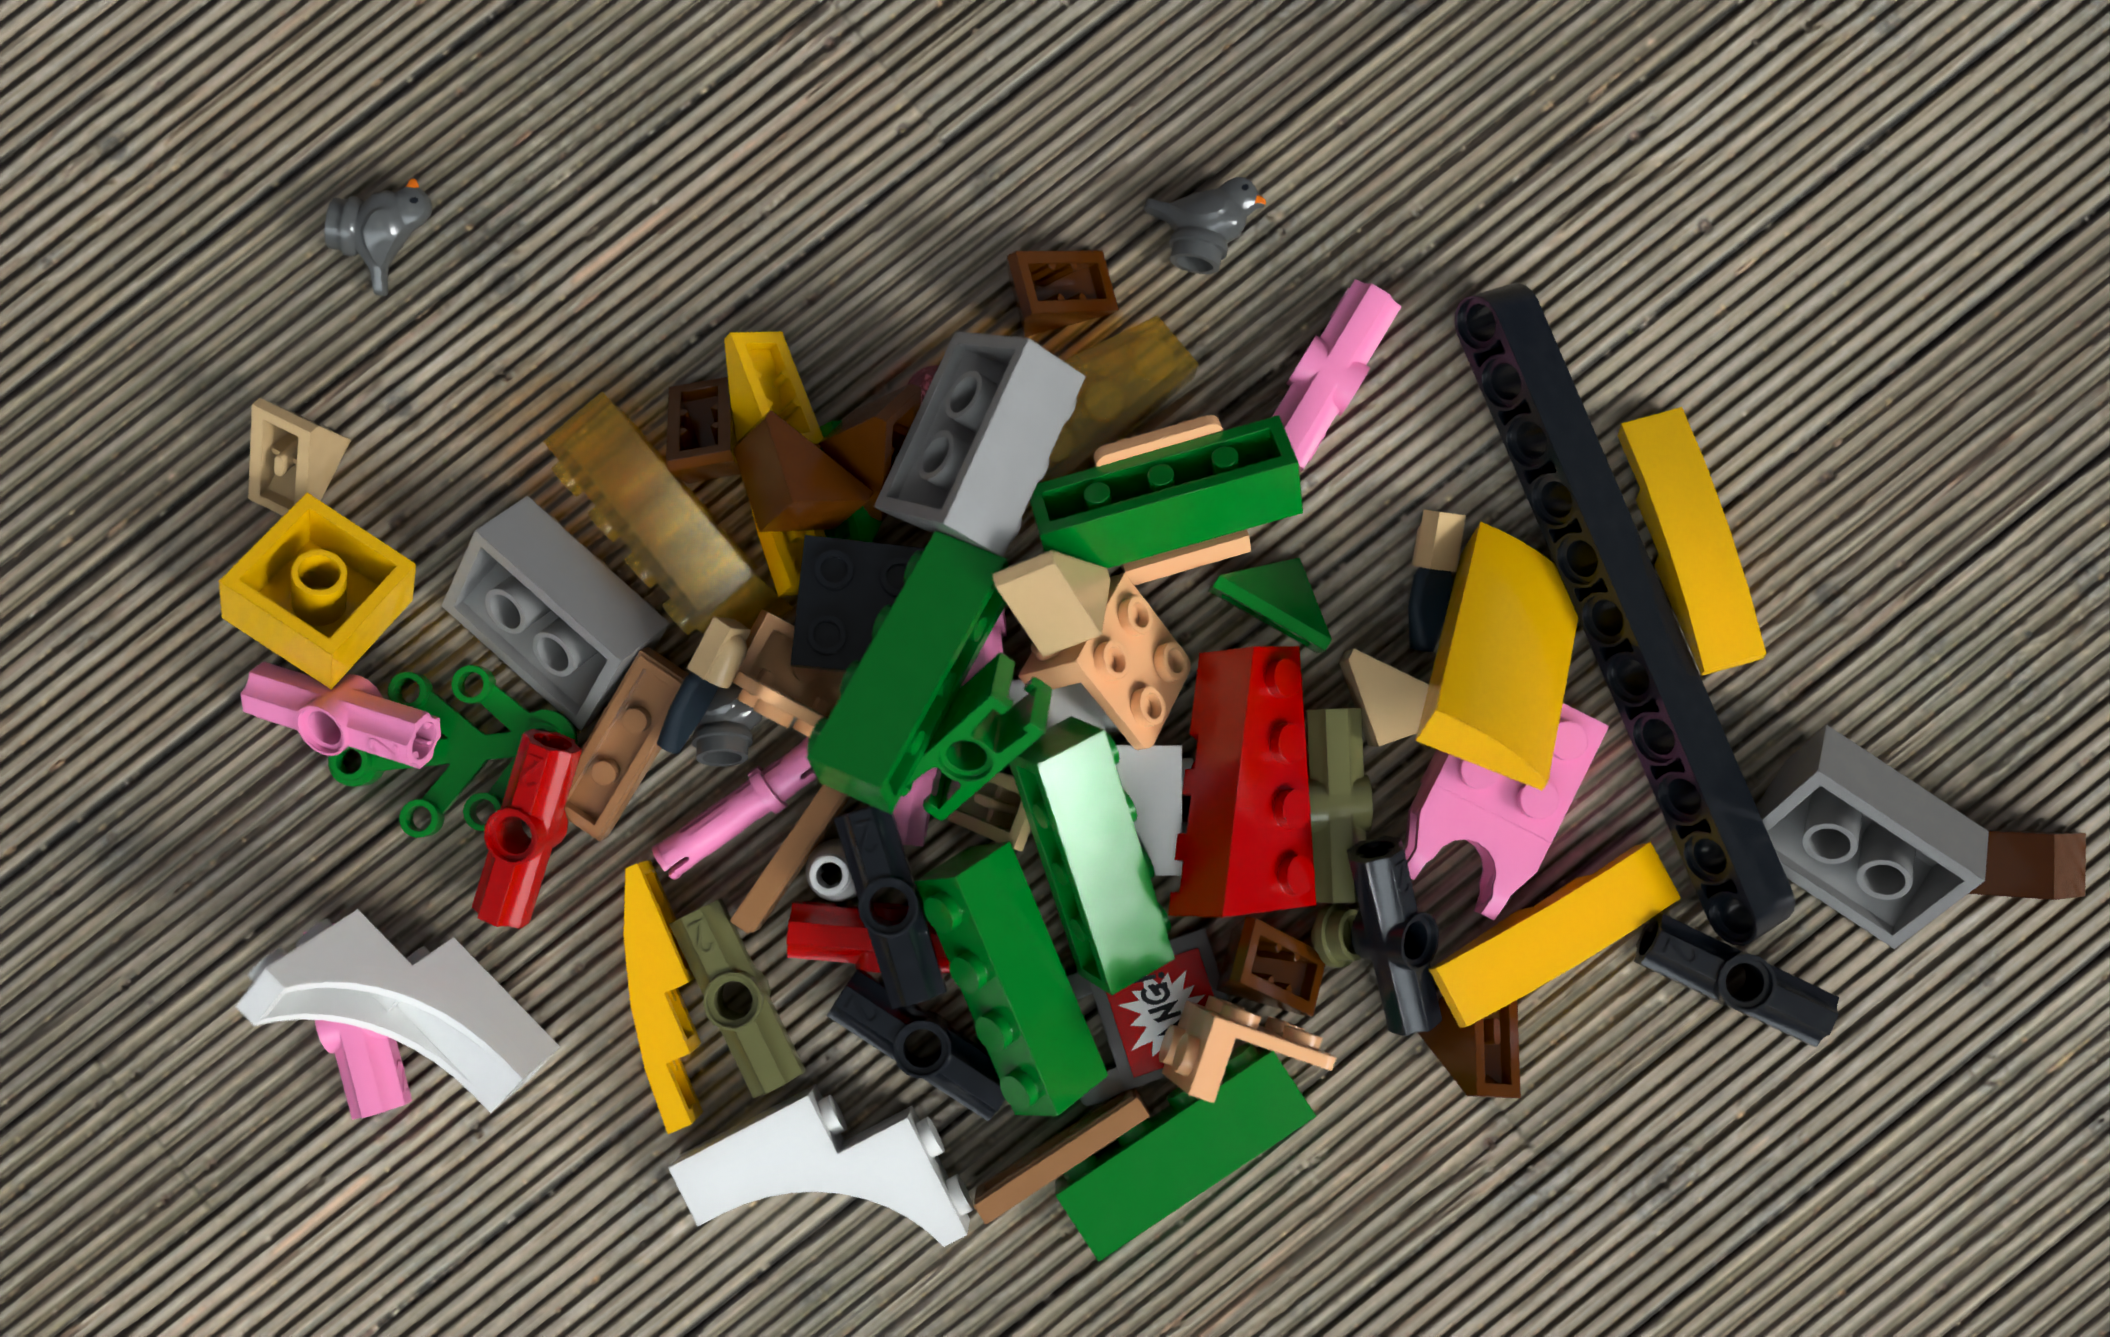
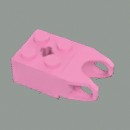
[1404,703,1609,920]

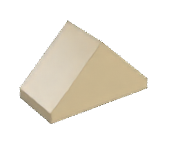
[248,398,351,516]
[992,550,1111,657]
[1339,648,1429,747]
[946,771,1031,852]

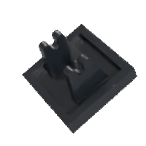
[790,535,925,672]

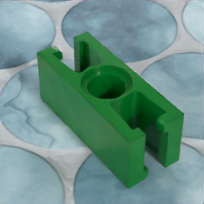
[902,652,1053,822]

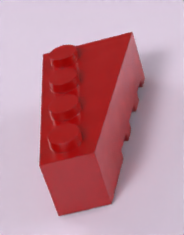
[1168,646,1316,917]

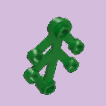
[328,665,578,838]

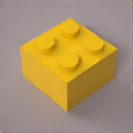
[219,492,416,690]

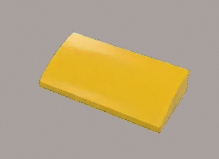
[1415,521,1578,791]

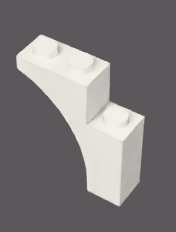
[1009,681,1194,876]
[235,909,560,1113]
[668,1084,974,1247]

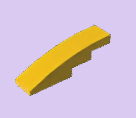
[724,331,826,597]
[1617,407,1766,676]
[1429,842,1681,1028]
[623,859,703,1134]

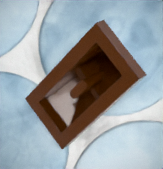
[1417,996,1521,1098]

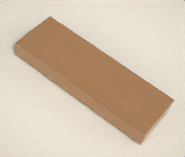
[564,647,688,841]
[730,784,851,934]
[973,1087,1150,1225]

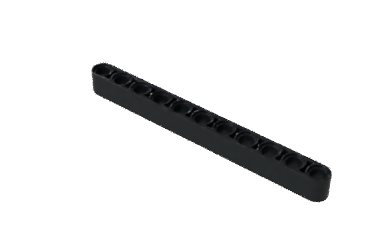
[1454,283,1795,946]

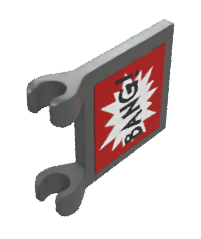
[1066,928,1243,1106]

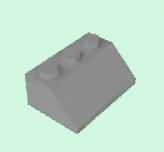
[874,331,1086,557]
[441,496,670,731]
[1756,724,1989,949]

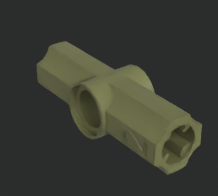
[1304,708,1373,903]
[669,898,806,1098]

